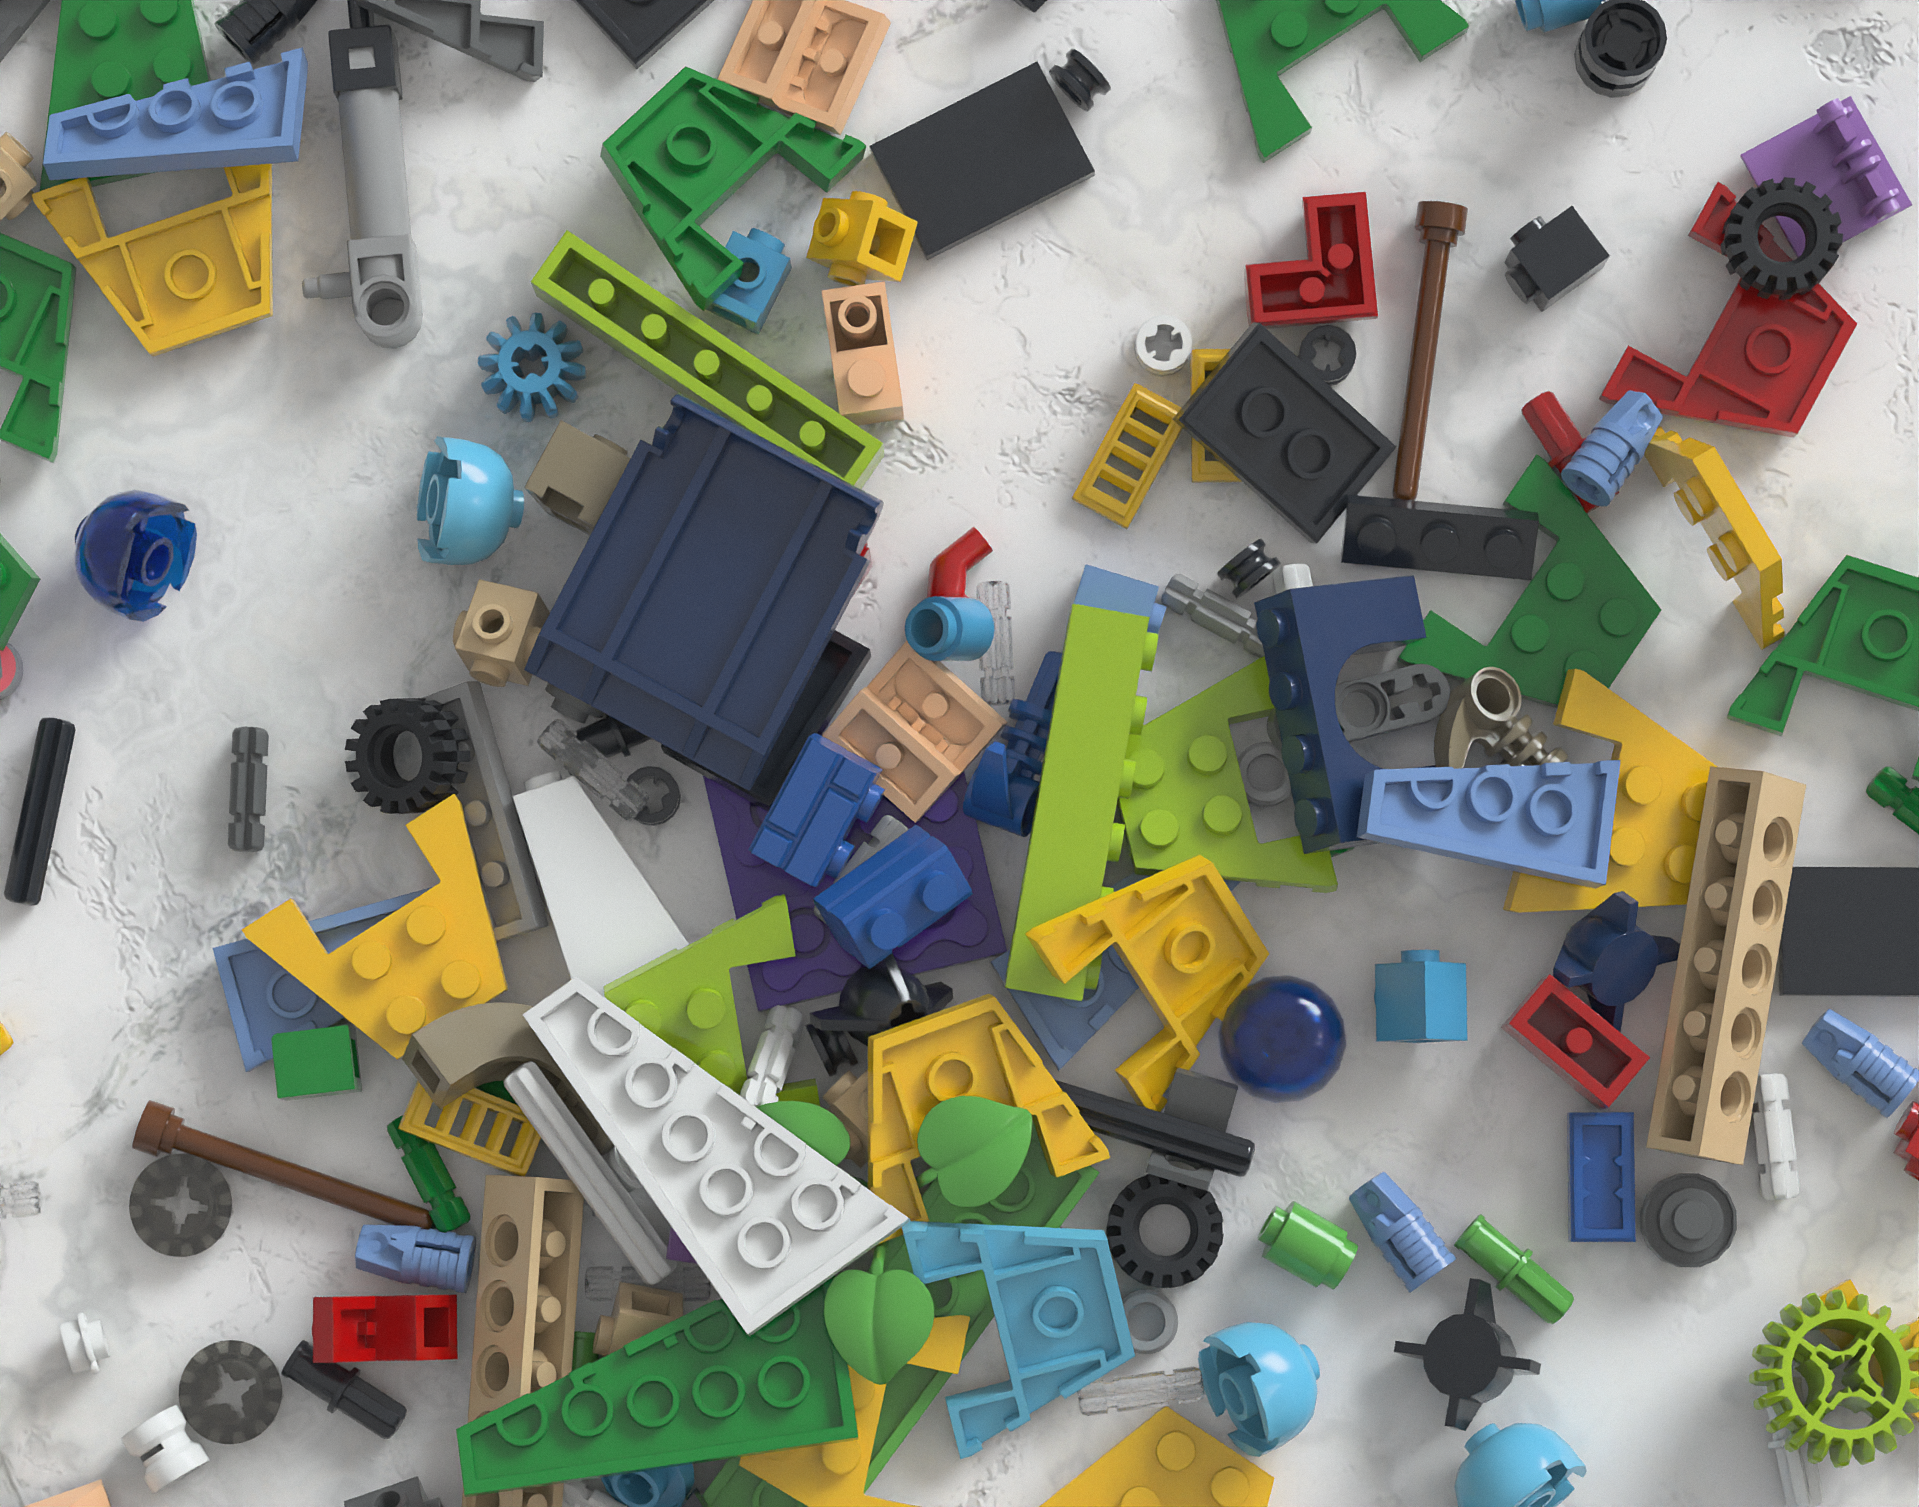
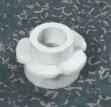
[60,1313,110,1375]

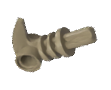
[1434,667,1568,769]

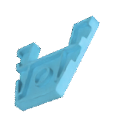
[902,1221,1135,1459]

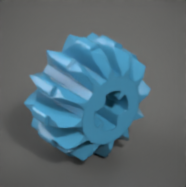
[478,313,587,422]

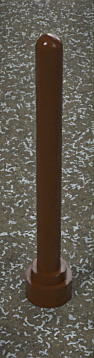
[1392,201,1468,501]
[132,1100,434,1230]

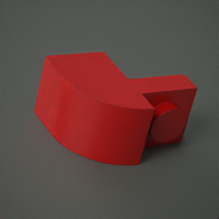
[312,1294,458,1363]

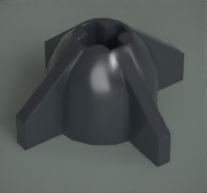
[809,953,953,1047]
[1394,1278,1541,1431]

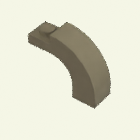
[402,1002,615,1156]

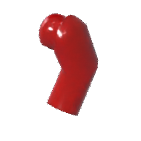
[927,527,993,598]

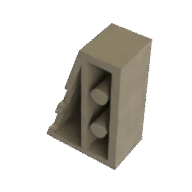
[524,420,630,535]

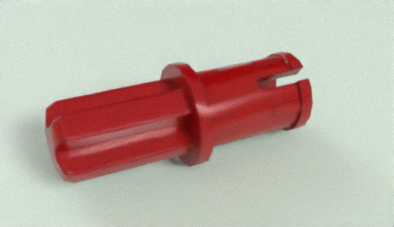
[1521,391,1620,514]

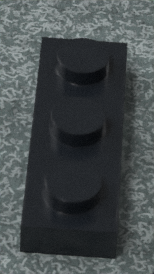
[1341,495,1539,580]

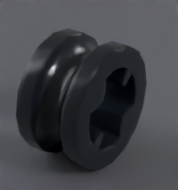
[1049,49,1111,111]
[1298,325,1357,386]
[1217,539,1281,599]
[622,766,681,826]
[805,1023,858,1077]

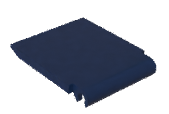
[524,393,884,791]

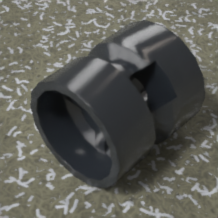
[1574,0,1667,98]

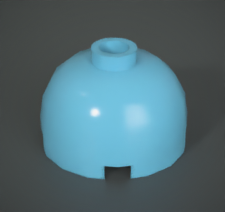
[417,436,524,565]
[1198,1322,1320,1457]
[1454,1423,1587,1507]

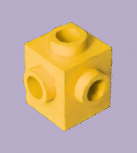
[806,191,918,286]

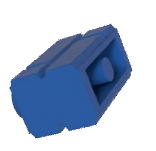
[748,733,885,887]
[813,825,973,969]

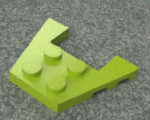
[1117,656,1338,893]
[603,894,821,1107]

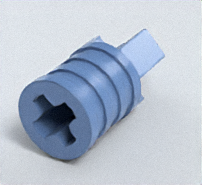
[1561,391,1663,507]
[1802,1009,1919,1118]
[1349,1172,1456,1293]
[355,1225,476,1293]

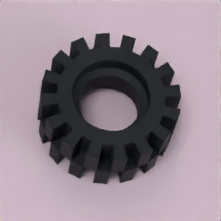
[1720,177,1843,300]
[345,698,470,814]
[1106,1174,1224,1288]

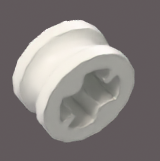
[1134,315,1192,377]

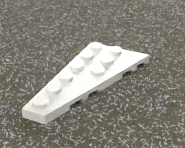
[523,977,910,1336]

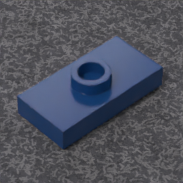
[1567,1112,1636,1242]

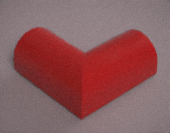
[1244,192,1378,329]

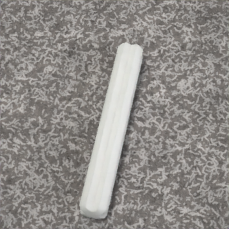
[504,1061,677,1285]

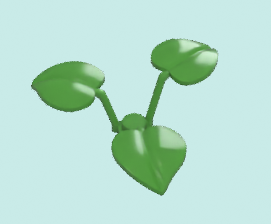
[756,1096,1033,1385]

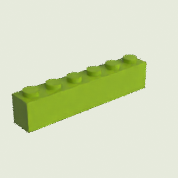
[531,230,885,489]
[1003,604,1159,1001]

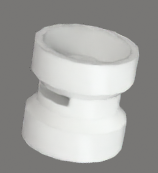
[120,1405,210,1494]

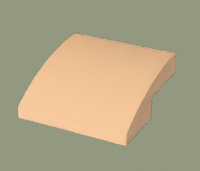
[717,0,891,135]
[822,640,1007,823]

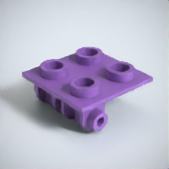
[1740,96,1912,258]

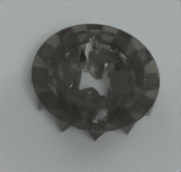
[129,1154,234,1257]
[179,1340,284,1444]

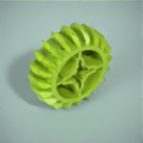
[1749,1290,1919,1468]

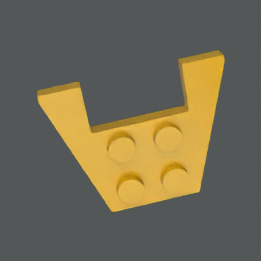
[31,164,273,357]
[1644,426,1785,650]
[1503,669,1717,913]
[242,794,508,1060]
[1025,855,1269,1112]
[868,994,1110,1244]
[739,1315,970,1507]
[1039,1406,1275,1507]

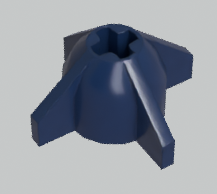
[1553,891,1680,1032]

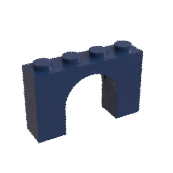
[1254,575,1436,854]

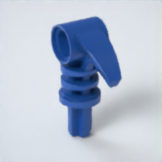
[963,651,1062,837]

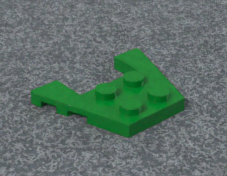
[1216,0,1469,163]
[600,66,866,311]
[0,233,77,463]
[1397,454,1662,708]
[1727,555,1919,781]

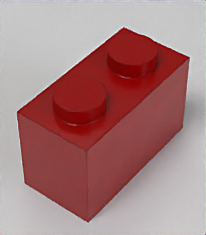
[1501,974,1650,1110]

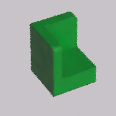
[271,1025,362,1101]

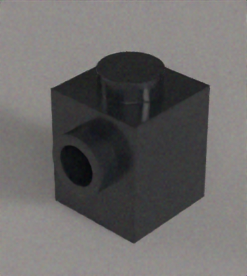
[1504,206,1610,312]

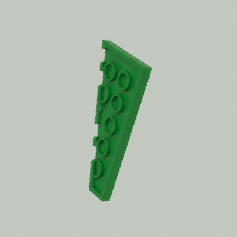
[39,0,211,191]
[456,1275,858,1497]

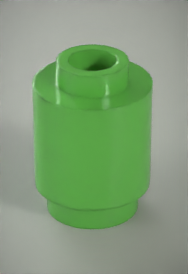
[1257,1201,1358,1290]

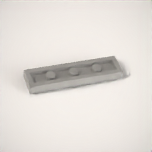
[423,681,549,943]

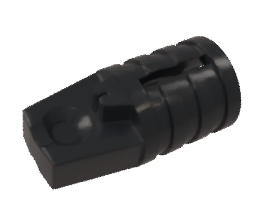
[214,0,317,65]

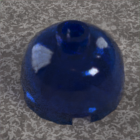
[74,490,197,622]
[1218,975,1347,1103]

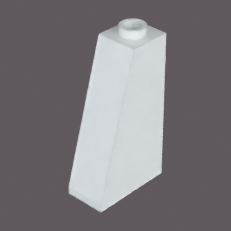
[513,771,689,997]

